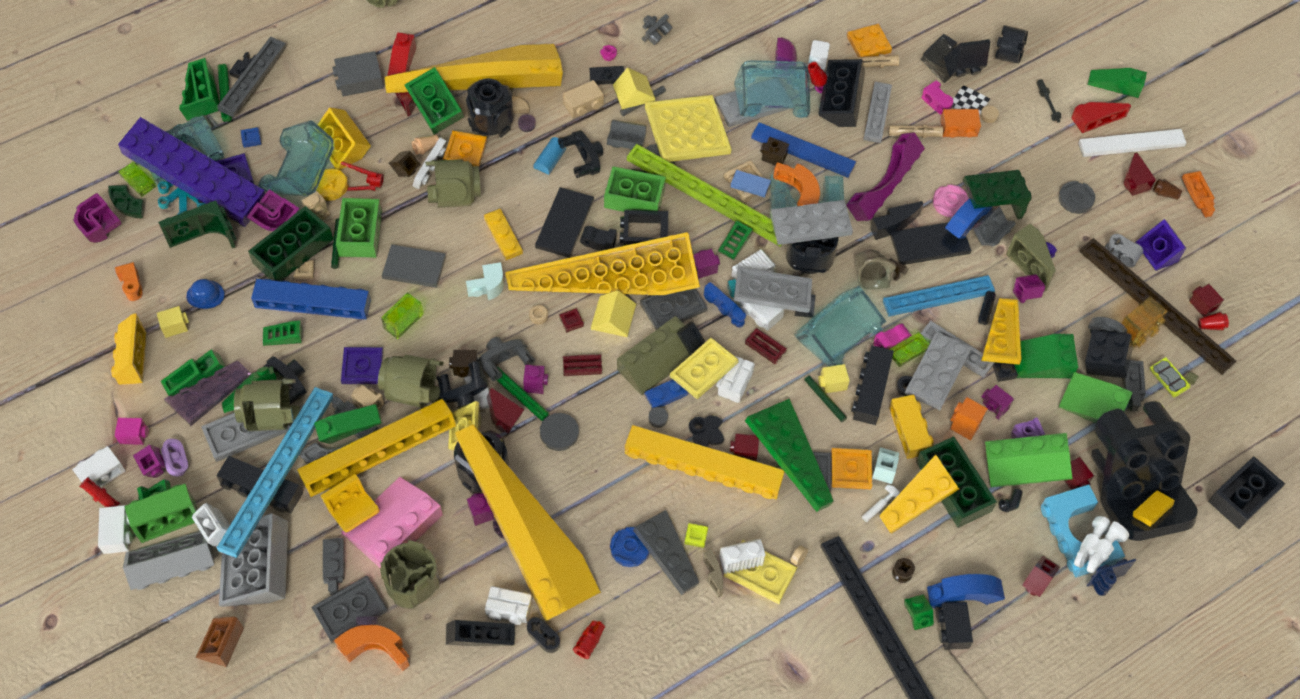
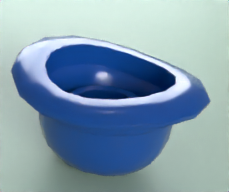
[186,279,225,309]

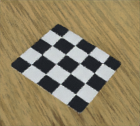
[952,85,990,115]

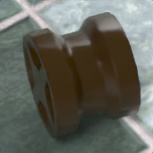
[892,558,915,583]

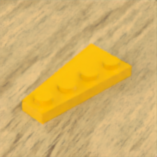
[981,298,1021,365]
[879,455,959,534]

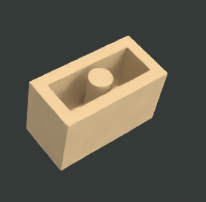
[563,80,604,119]

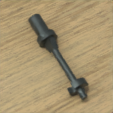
[1036,79,1061,123]

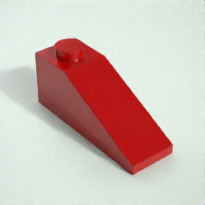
[387,32,416,76]
[1071,102,1131,133]

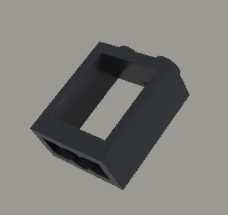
[620,210,668,246]

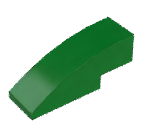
[161,349,227,397]

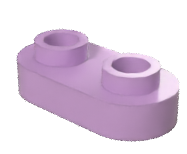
[161,439,188,477]

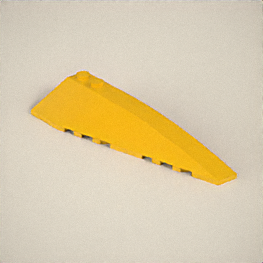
[385,44,563,93]
[505,232,700,295]
[454,424,601,621]

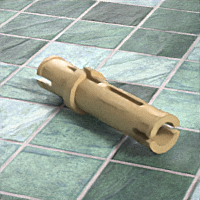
[847,54,899,68]
[888,124,943,138]

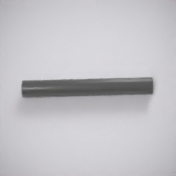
[620,86,666,116]

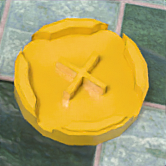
[312,168,349,201]

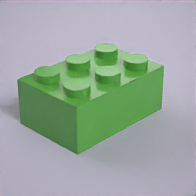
[604,166,666,212]
[336,198,382,258]
[124,484,198,543]

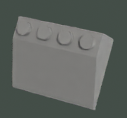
[219,513,288,607]

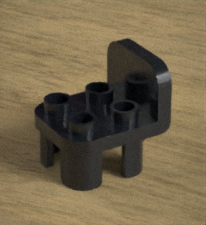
[1091,401,1198,541]

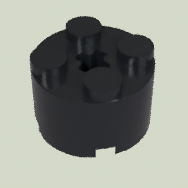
[995,25,1028,64]

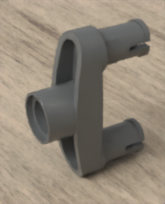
[478,337,535,381]

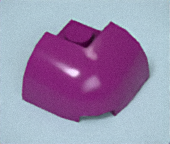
[775,37,797,80]
[247,189,299,231]
[73,193,121,243]

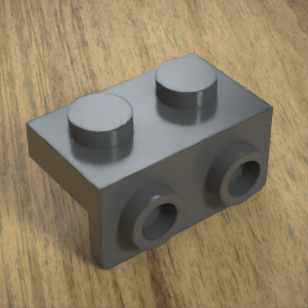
[607,120,647,150]

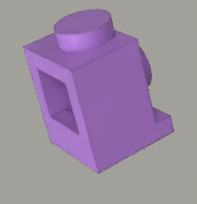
[1011,417,1045,439]

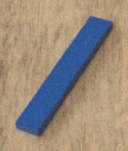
[751,122,856,178]

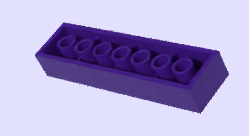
[118,117,265,227]

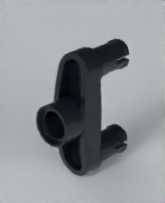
[558,130,603,178]
[263,356,307,405]
[436,361,488,409]

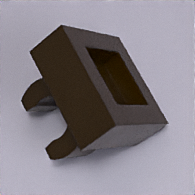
[885,258,909,281]

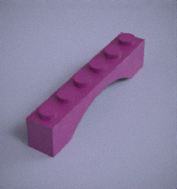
[846,132,925,221]

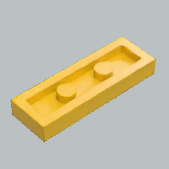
[484,209,523,261]

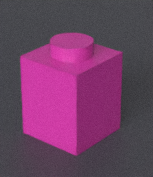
[114,418,149,445]

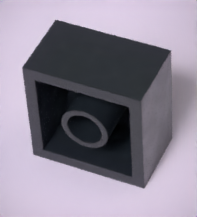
[1085,330,1133,378]

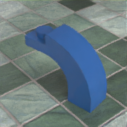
[945,198,993,239]
[927,574,1005,608]

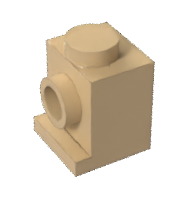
[301,191,330,220]
[351,385,384,410]

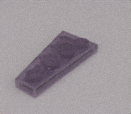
[164,361,251,426]

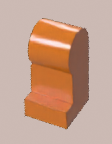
[115,262,143,301]

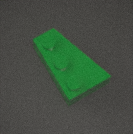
[179,58,219,121]

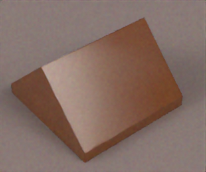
[196,616,244,667]

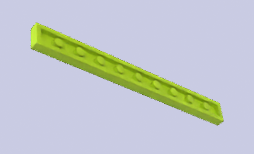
[627,144,783,247]

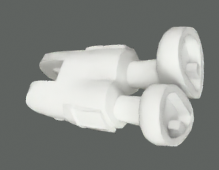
[1074,516,1129,573]

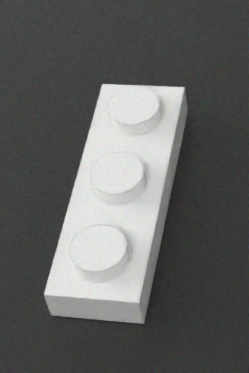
[413,138,446,189]

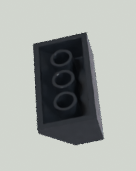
[818,59,865,127]

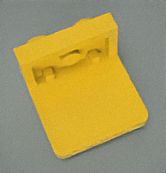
[320,474,380,532]

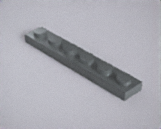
[218,36,286,117]

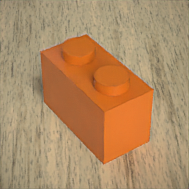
[940,109,981,138]
[950,397,988,441]

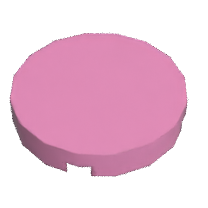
[933,185,968,218]

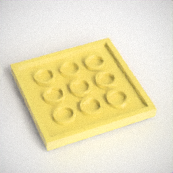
[645,95,732,162]

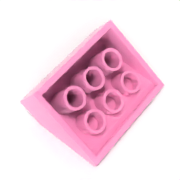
[341,477,443,568]

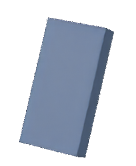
[731,170,771,198]

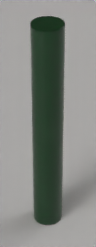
[331,218,339,269]
[804,375,847,422]

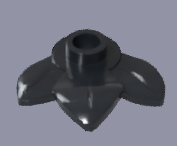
[689,415,724,447]

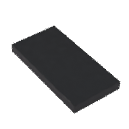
[535,187,594,258]
[890,222,972,265]

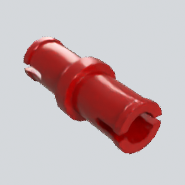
[79,477,120,507]

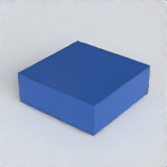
[240,127,262,148]

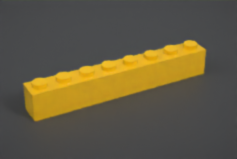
[297,399,456,497]
[625,425,784,499]

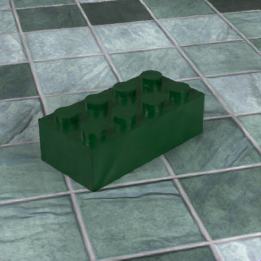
[248,206,333,281]
[916,436,997,528]

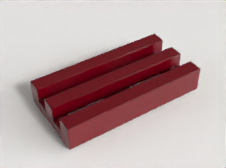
[745,328,787,364]
[563,354,602,376]

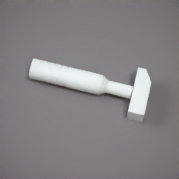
[862,485,900,522]

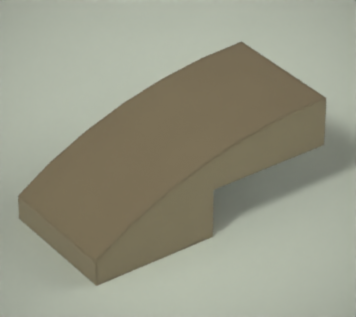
[703,549,723,598]

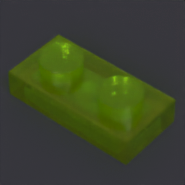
[118,162,156,197]
[889,332,930,367]

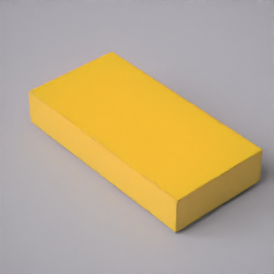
[1133,491,1175,527]

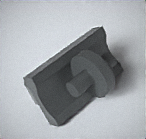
[642,14,673,45]

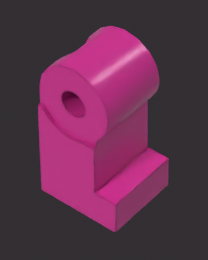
[921,80,954,115]
[873,323,912,351]

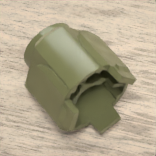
[425,159,481,208]
[378,355,444,408]
[234,378,300,432]
[380,540,440,609]

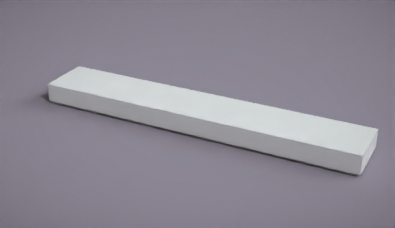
[1078,129,1186,157]

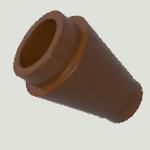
[1153,178,1182,200]

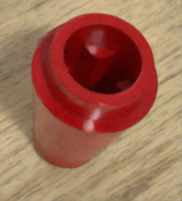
[808,62,827,87]
[1198,312,1229,331]

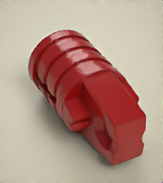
[573,620,605,659]

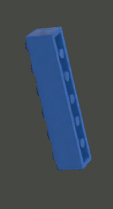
[251,279,371,320]

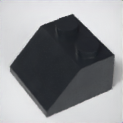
[944,39,991,77]

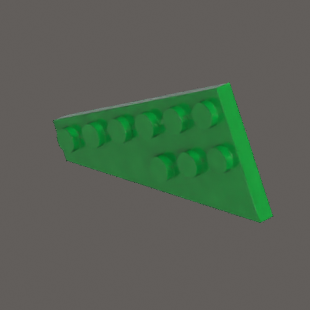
[745,398,834,512]

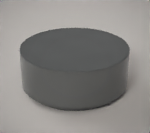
[648,407,668,428]

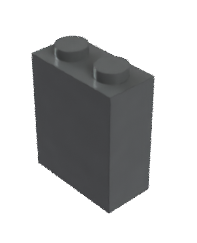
[332,51,384,97]

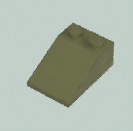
[1006,223,1056,292]

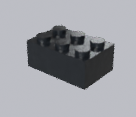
[1208,456,1285,529]

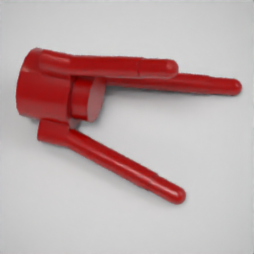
[341,161,384,191]

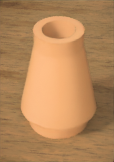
[412,134,439,155]

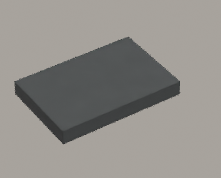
[382,244,446,288]
[640,288,708,330]
[311,576,388,643]

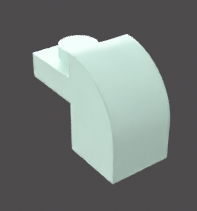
[466,262,504,300]
[872,447,899,484]

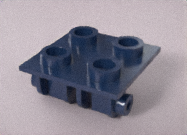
[1087,559,1136,596]

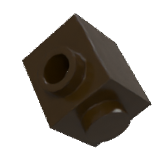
[760,137,789,166]
[389,151,421,177]
[449,350,478,378]

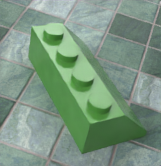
[985,433,1072,487]

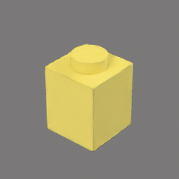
[156,306,189,338]
[818,364,850,393]

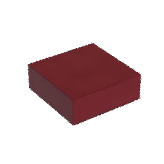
[559,308,584,333]

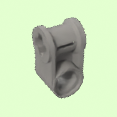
[1105,234,1143,267]

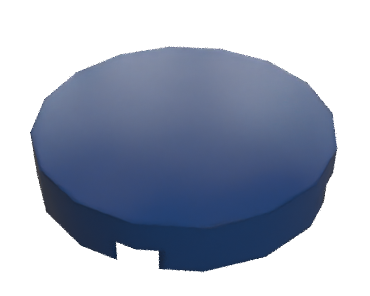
[610,527,650,567]

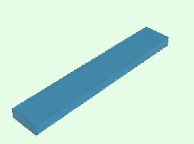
[883,275,995,317]

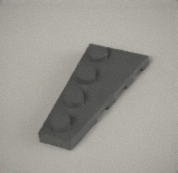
[633,510,699,595]

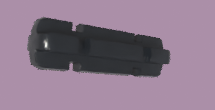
[978,291,996,325]

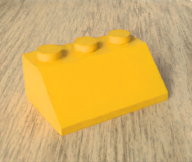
[311,107,371,170]
[111,313,146,385]

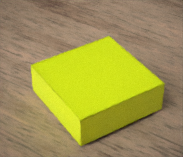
[684,523,708,548]

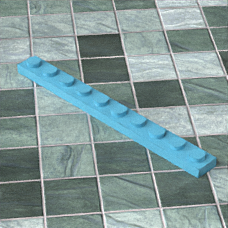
[217,387,333,558]

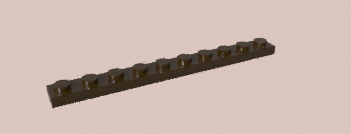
[1080,238,1237,375]

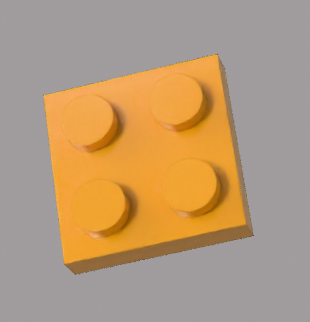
[847,23,892,57]
[443,130,487,166]
[831,448,872,490]

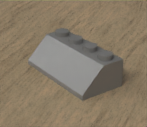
[123,531,214,590]

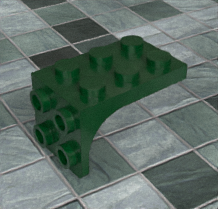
[963,170,1032,220]
[158,200,237,249]

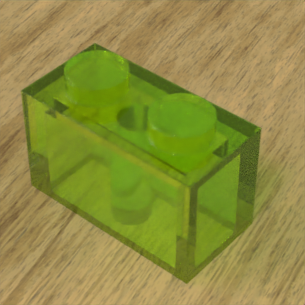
[381,292,424,339]

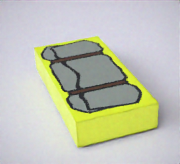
[1150,357,1190,398]

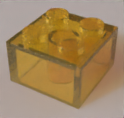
[1121,296,1168,349]

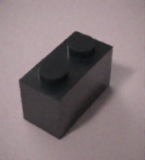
[936,602,973,650]

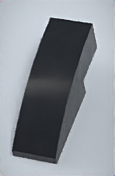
[870,201,923,240]

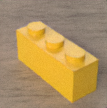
[889,395,934,459]

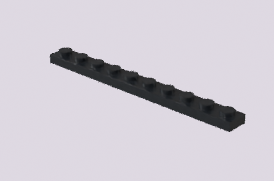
[820,536,934,699]

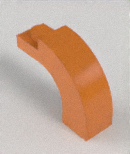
[773,162,820,206]
[334,625,410,671]

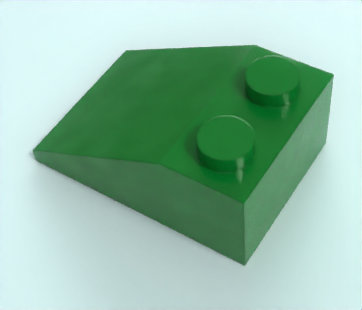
[404,67,464,135]
[1014,334,1078,379]

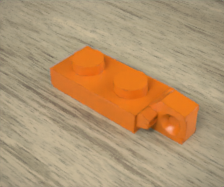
[1182,171,1215,218]

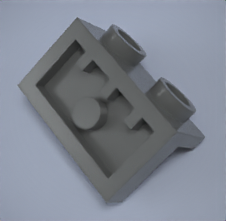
[973,206,1016,246]

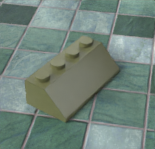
[617,316,690,395]

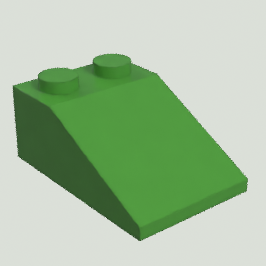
[1059,372,1133,423]

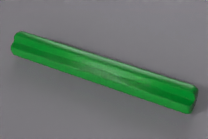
[217,64,232,122]
[494,366,549,421]

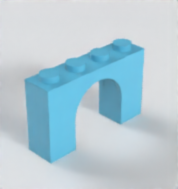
[1041,485,1125,578]

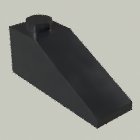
[446,620,515,646]

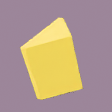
[613,67,655,109]
[591,290,636,337]
[448,401,481,450]

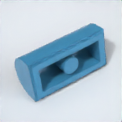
[533,137,566,175]

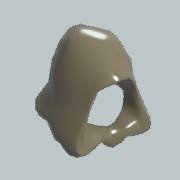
[855,249,896,289]

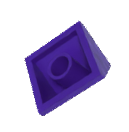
[1135,219,1186,271]

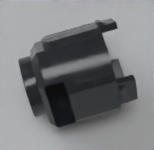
[466,78,514,138]
[786,237,839,274]
[454,430,509,494]

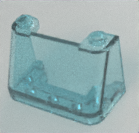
[734,60,810,118]
[258,120,334,197]
[794,285,886,367]

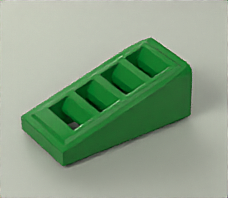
[718,221,753,260]
[263,320,302,346]

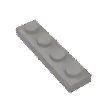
[864,82,892,143]
[919,320,995,378]

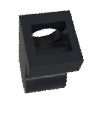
[580,226,617,251]

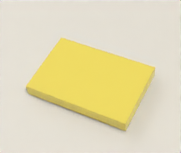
[670,338,739,400]
[724,540,798,604]

